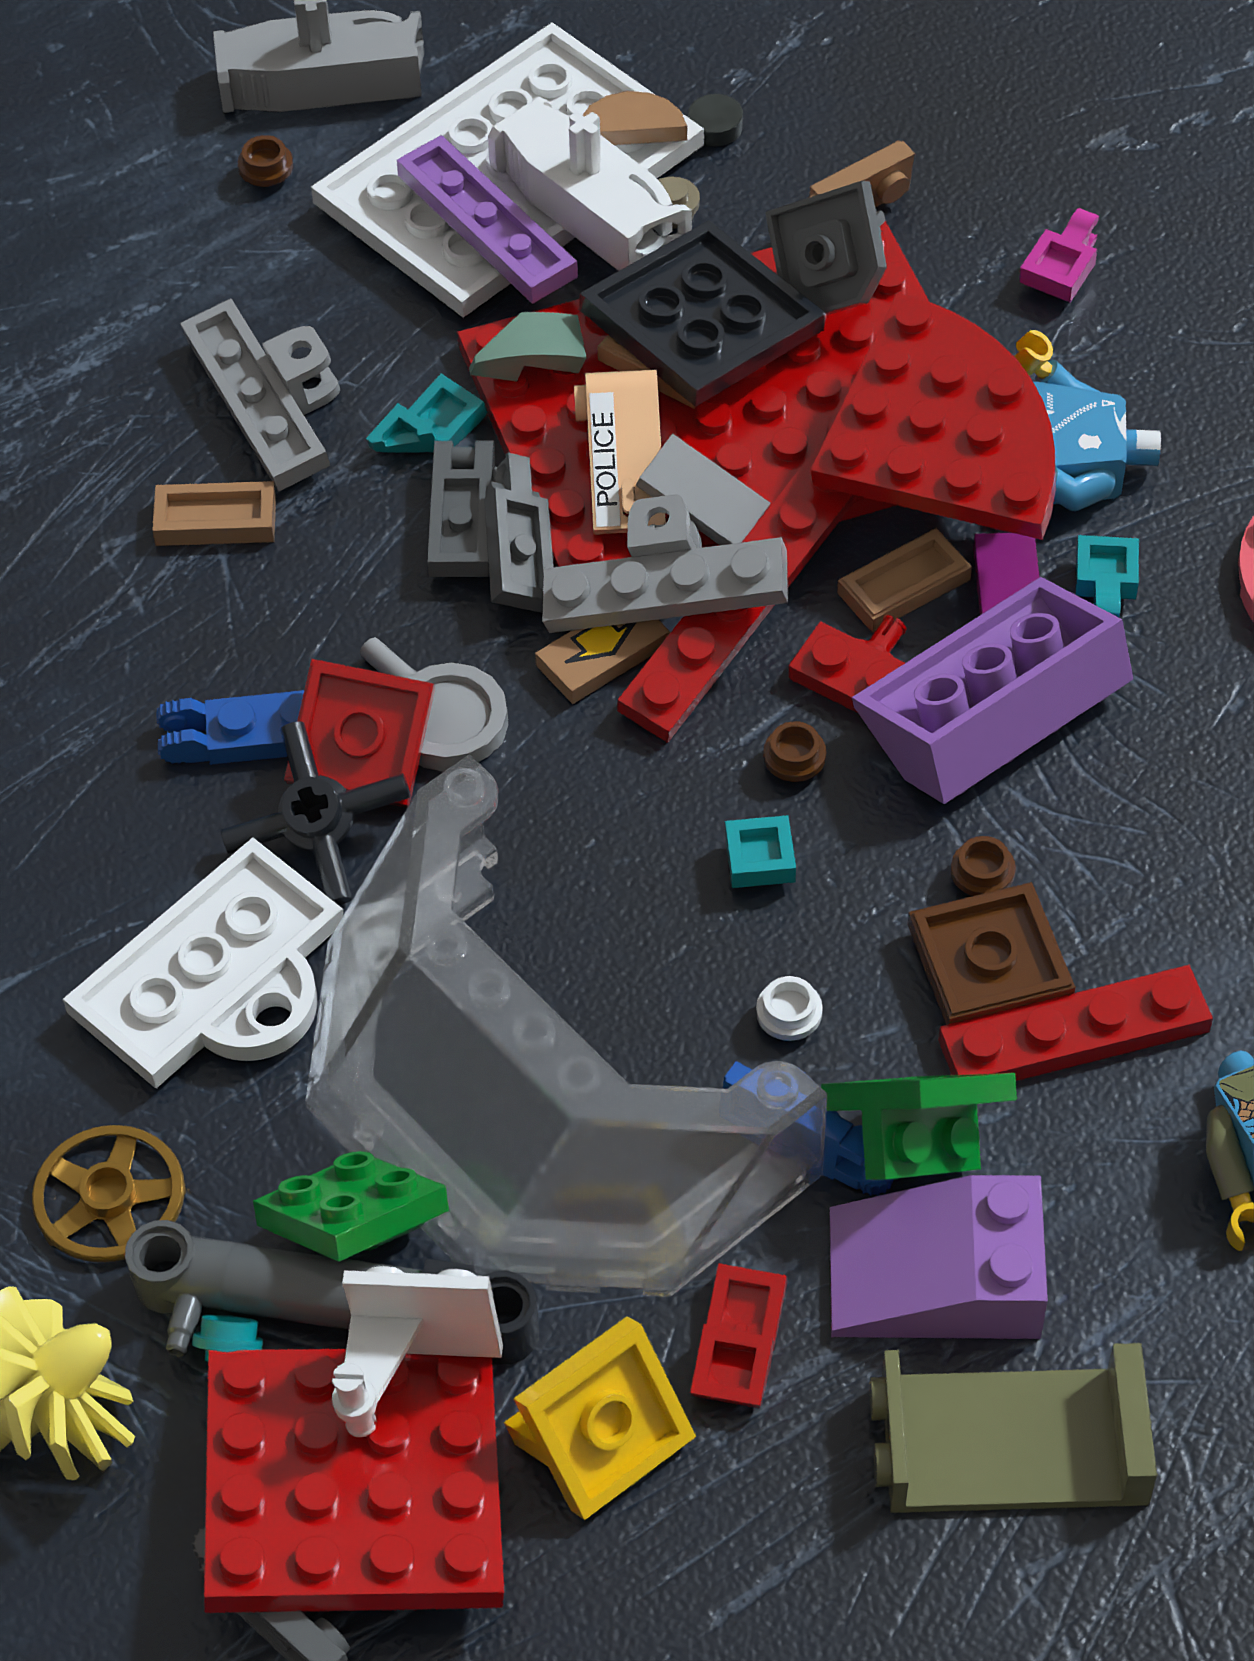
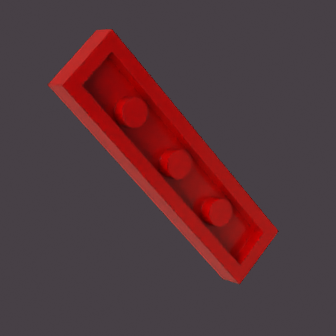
[938,964,1213,1081]

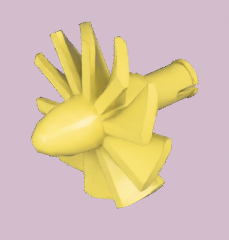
[0,1287,135,1481]

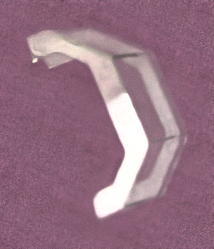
[306,754,827,1297]

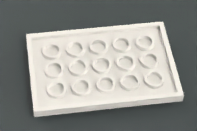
[311,23,704,317]

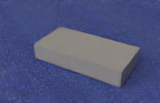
[636,434,771,545]

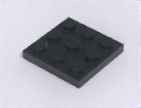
[579,220,826,407]

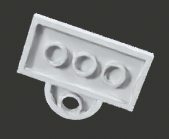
[63,838,345,1088]

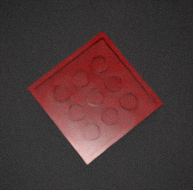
[204,1349,504,1613]

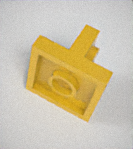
[503,1317,696,1520]

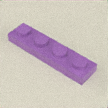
[396,135,578,304]

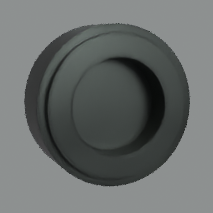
[688,94,743,146]

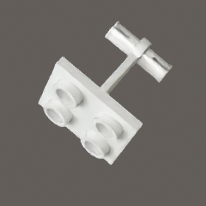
[332,1266,503,1437]

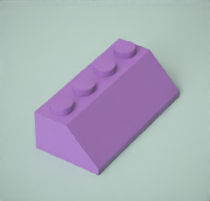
[852,577,1133,804]

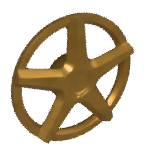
[32,1125,186,1262]

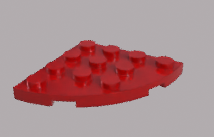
[810,292,1056,540]

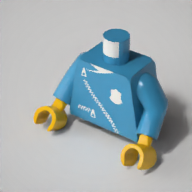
[1014,330,1161,511]

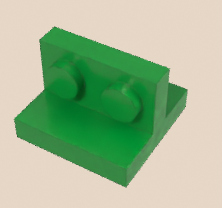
[821,1073,1017,1180]

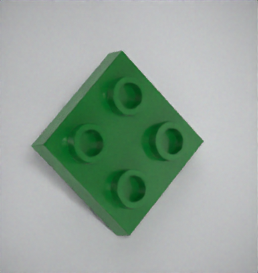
[253,1151,449,1262]

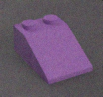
[830,1175,1048,1339]

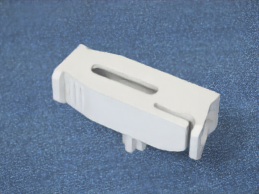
[487,96,692,271]

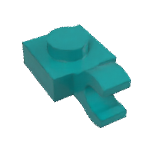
[1075,535,1139,618]

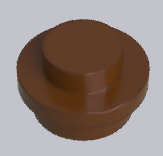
[238,135,293,187]
[763,721,826,782]
[951,836,1016,896]

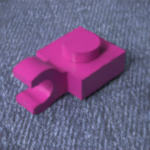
[1019,208,1099,303]

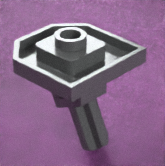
[765,181,887,316]

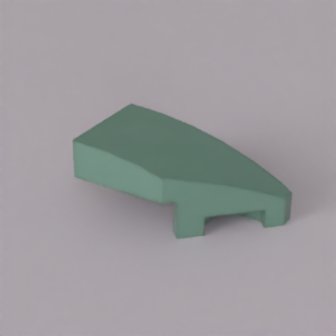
[469,312,586,381]

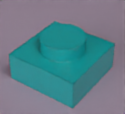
[725,815,796,888]

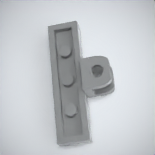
[180,299,340,492]
[542,494,788,633]

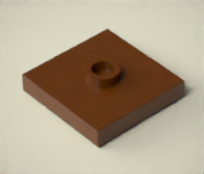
[908,882,1076,1025]

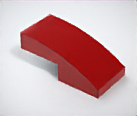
[690,1263,787,1408]

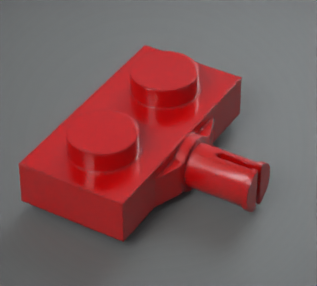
[788,615,907,713]

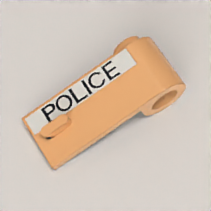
[574,370,666,535]

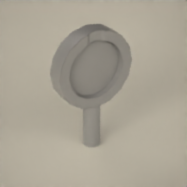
[360,637,508,772]

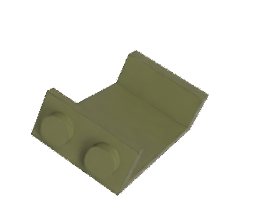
[869,1343,1157,1513]

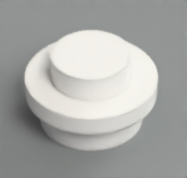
[756,976,822,1041]

